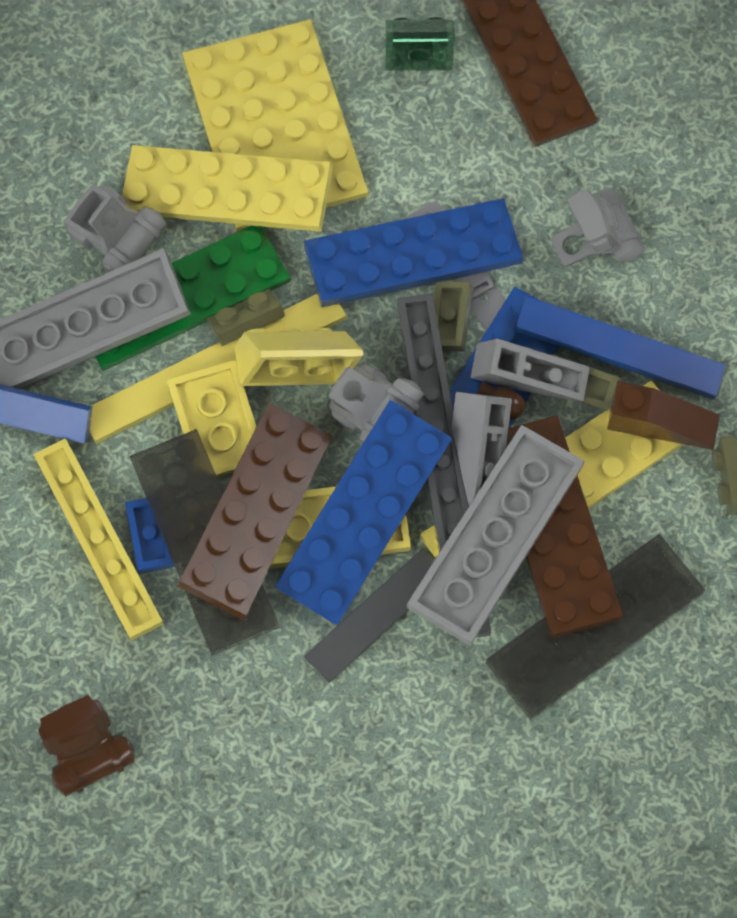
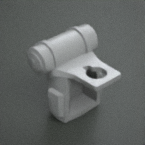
[64,184,167,273]
[551,189,645,267]
[328,364,424,444]

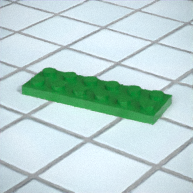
[95,225,291,371]

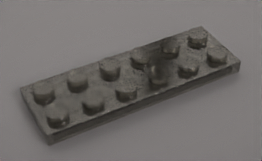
[129,429,280,656]
[485,534,705,721]

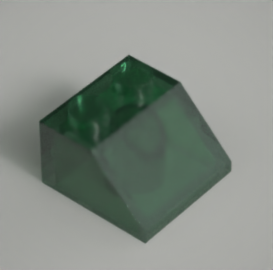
[385,17,455,71]

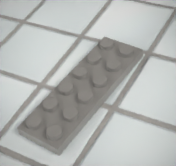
[0,248,191,389]
[407,425,585,646]

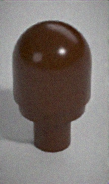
[477,381,525,420]

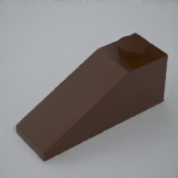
[607,381,719,450]

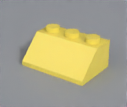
[234,328,363,386]

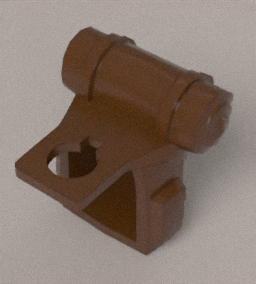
[38,695,135,797]

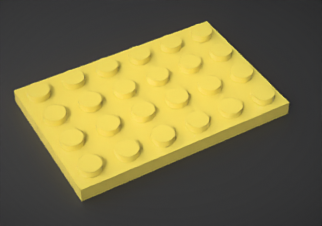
[182,19,368,232]

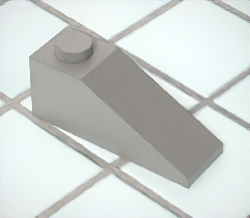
[470,339,590,402]
[451,392,512,505]

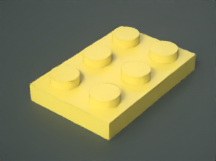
[167,359,256,483]

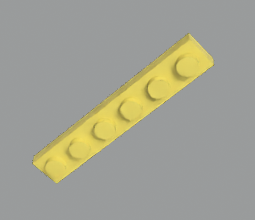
[33,438,164,641]

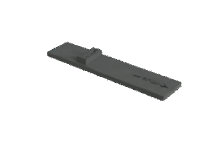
[304,548,435,683]

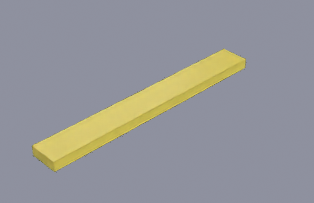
[89,294,347,444]

